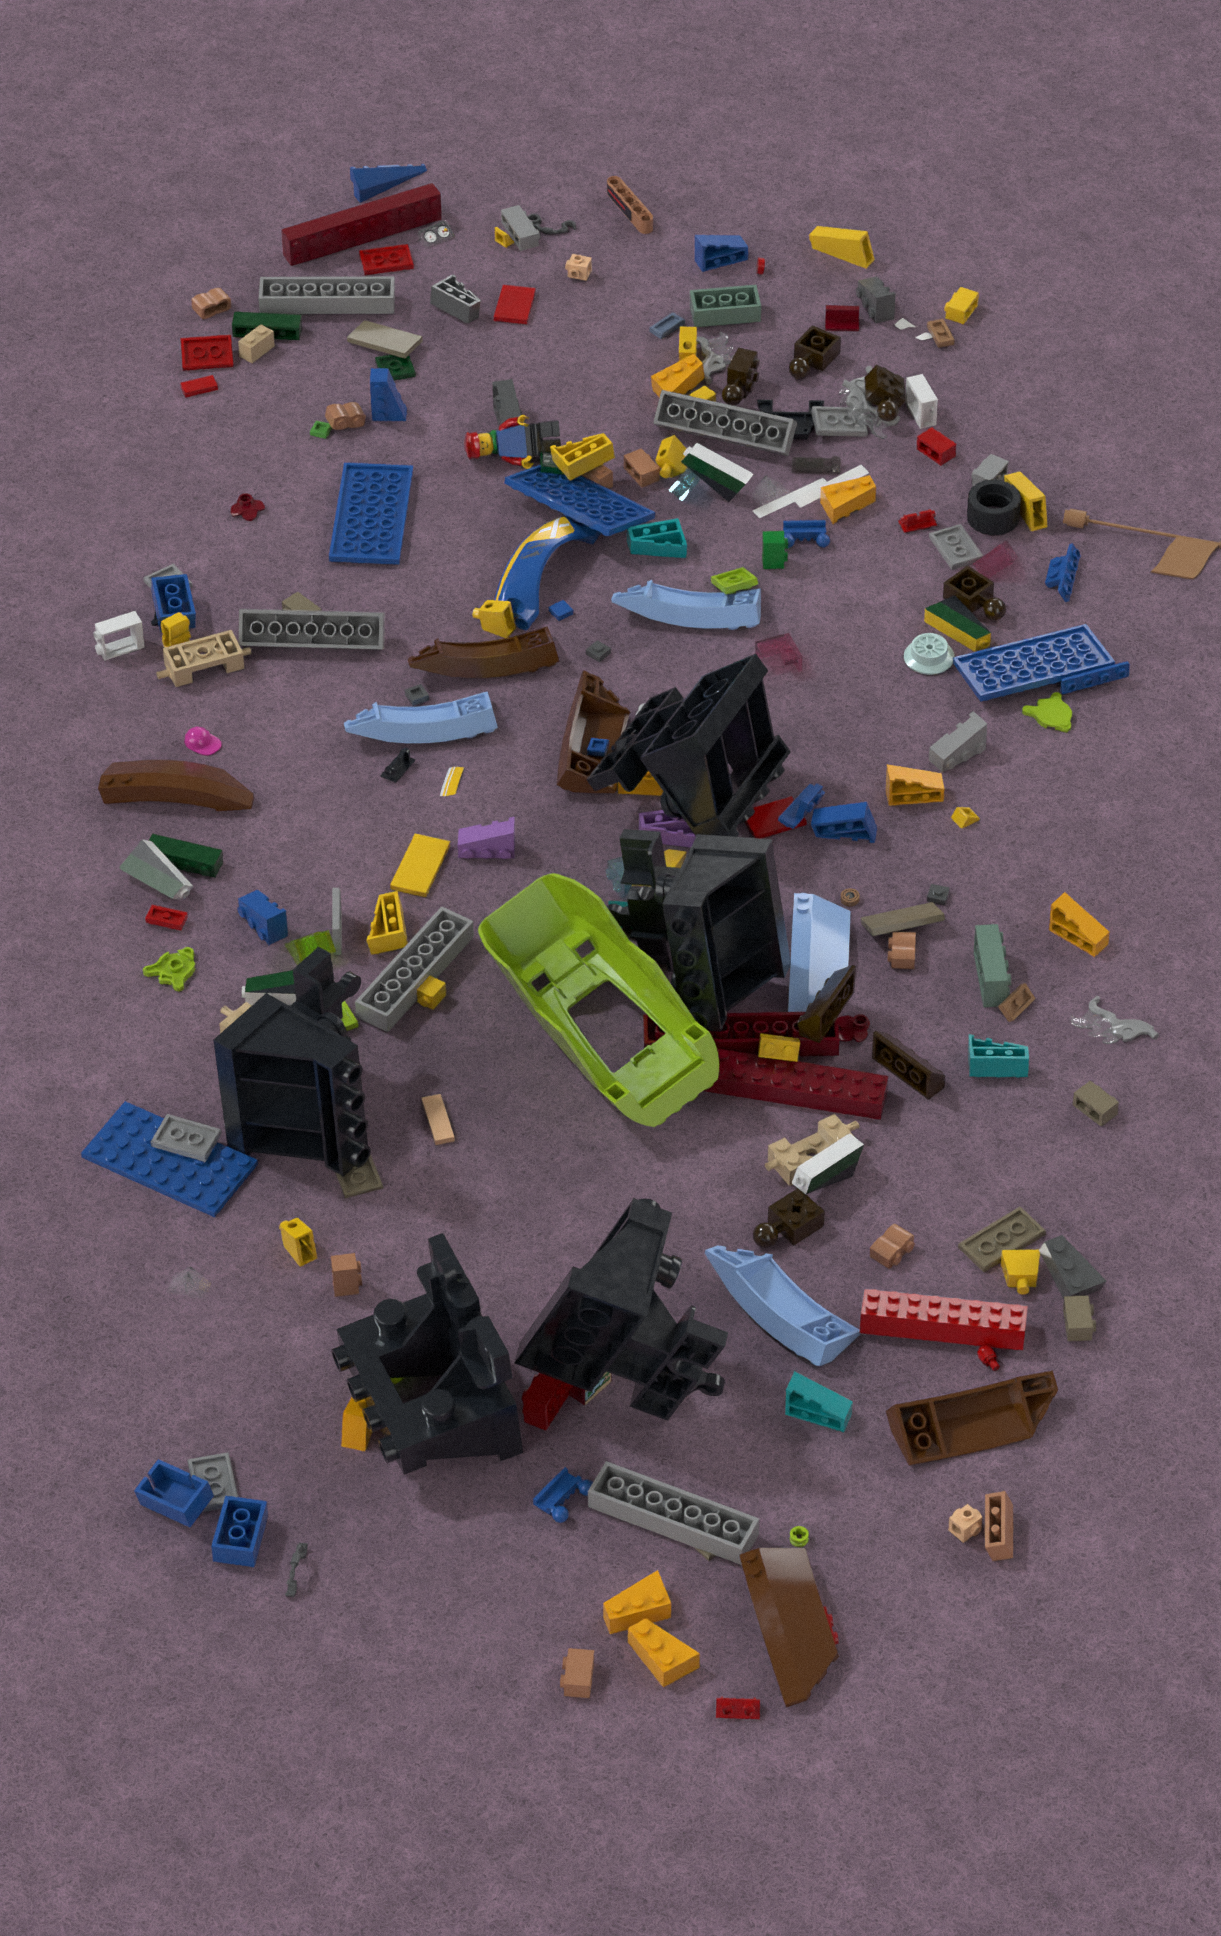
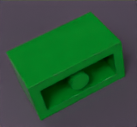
[762,531,788,569]

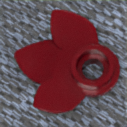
[230,493,265,521]
[838,1014,870,1043]

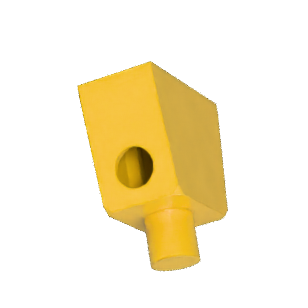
[679,326,697,361]
[655,435,687,478]
[472,600,516,638]
[279,1218,318,1267]
[1001,1250,1040,1295]

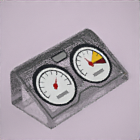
[418,220,455,249]

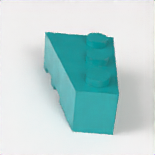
[626,518,687,558]
[968,1034,1029,1078]
[785,1371,853,1432]

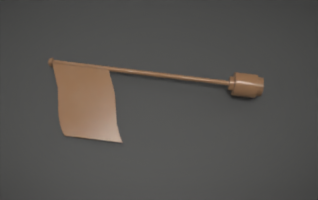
[1063,509,1221,579]

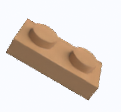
[927,319,954,348]
[998,983,1036,1022]

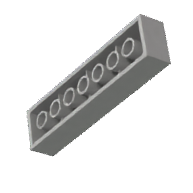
[259,276,395,314]
[653,390,797,456]
[239,609,385,649]
[355,906,474,1032]
[588,1461,759,1565]

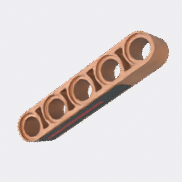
[607,176,653,234]

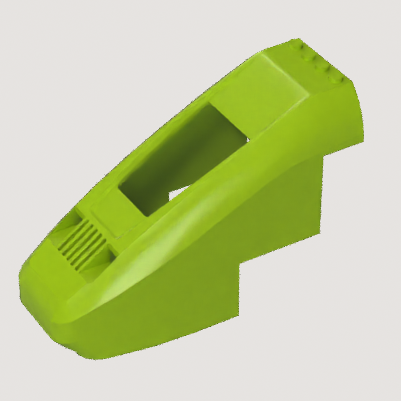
[478,873,719,1127]

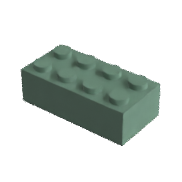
[690,285,761,327]
[973,924,1011,1007]

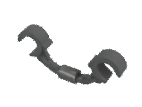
[527,214,576,235]
[285,1542,308,1597]

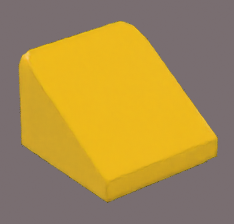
[495,227,514,248]
[951,807,980,828]

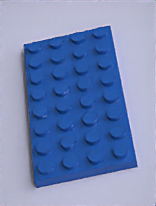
[329,462,413,565]
[504,465,655,536]
[953,624,1115,702]
[81,1101,258,1218]

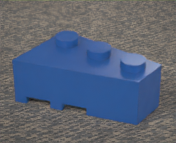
[695,235,748,272]
[370,368,407,421]
[811,802,877,843]
[237,889,288,945]

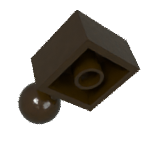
[789,325,841,379]
[722,347,760,406]
[864,364,906,422]
[943,565,1006,620]
[753,1188,825,1248]

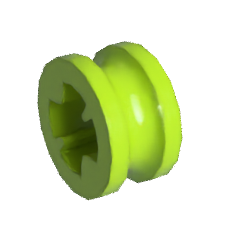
[790,1526,809,1547]

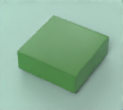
[310,421,332,439]

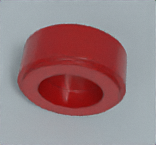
[756,257,765,275]

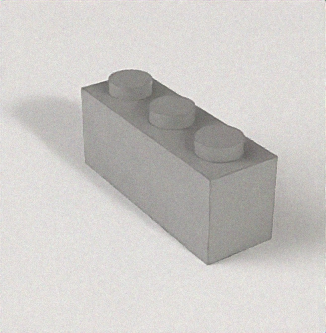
[501,205,540,251]

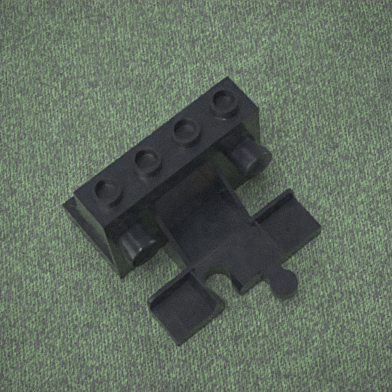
[587,654,791,837]
[607,829,791,1032]
[213,947,371,1177]
[514,1198,728,1420]
[331,1233,523,1475]

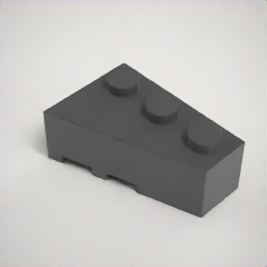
[430,274,481,324]
[856,276,896,323]
[492,379,525,426]
[1039,1235,1107,1299]

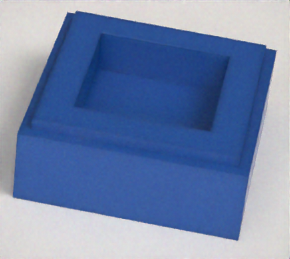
[549,600,573,621]
[587,738,609,757]

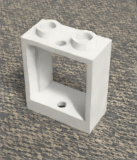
[905,374,938,429]
[93,611,144,661]

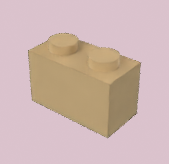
[238,325,275,363]

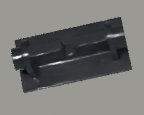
[380,748,415,783]

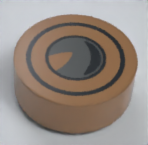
[840,888,860,907]

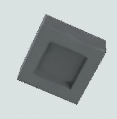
[586,640,611,662]
[405,684,429,706]
[927,884,950,905]

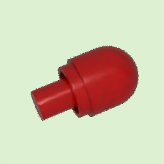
[977,1345,1000,1371]

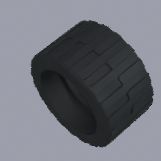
[967,479,1021,535]

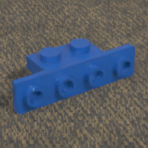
[1045,543,1081,602]
[1061,661,1130,694]
[778,783,825,829]

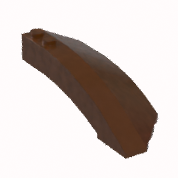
[407,626,560,678]
[557,670,631,794]
[98,760,254,811]
[886,1370,1058,1466]
[739,1548,839,1708]

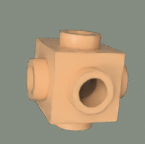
[565,254,592,281]
[948,1504,982,1543]

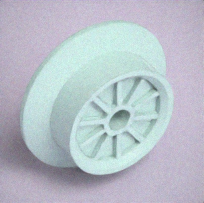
[904,633,954,675]

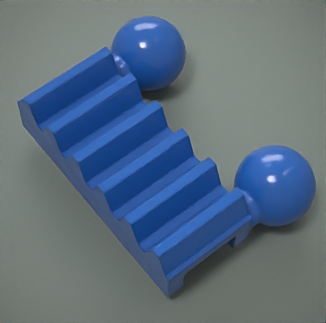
[783,520,830,548]
[533,1467,593,1523]

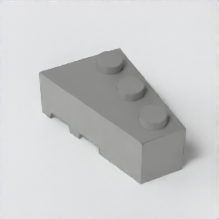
[929,711,987,772]

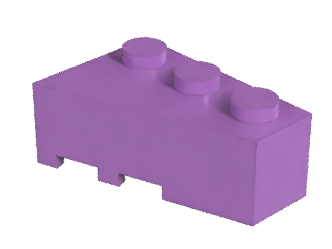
[639,810,696,848]
[458,817,515,859]

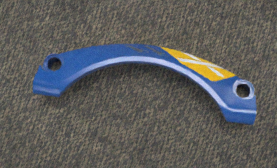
[494,516,602,631]

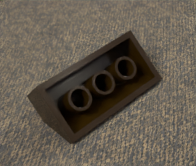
[797,965,856,1043]
[872,1031,945,1100]

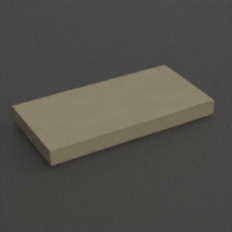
[347,320,423,358]
[861,902,945,936]
[336,1154,384,1198]
[958,1207,1046,1272]

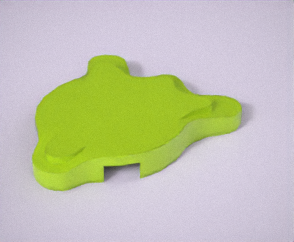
[1022,692,1072,732]
[143,947,195,992]

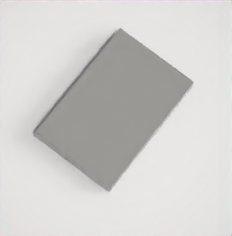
[811,406,868,437]
[929,524,984,570]
[332,888,342,955]
[151,1114,222,1162]
[187,1452,238,1512]

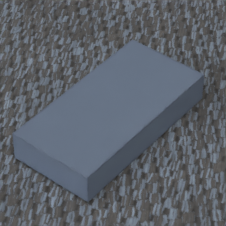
[649,312,685,339]

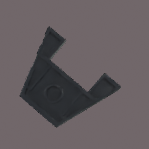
[757,399,824,439]

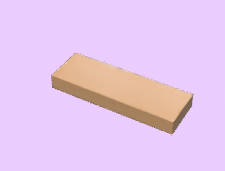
[421,1094,455,1145]

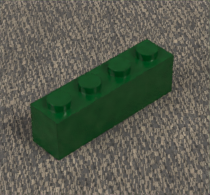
[232,311,302,340]
[149,834,223,878]

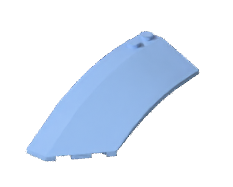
[611,580,761,630]
[344,691,498,743]
[788,893,851,1012]
[705,1245,861,1366]

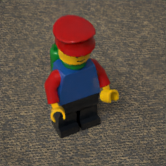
[464,415,561,469]

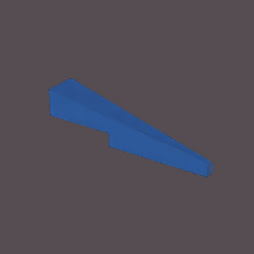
[350,164,427,203]

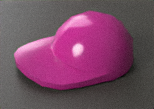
[184,726,221,756]

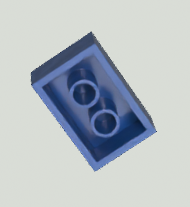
[151,574,196,632]
[211,1496,268,1567]

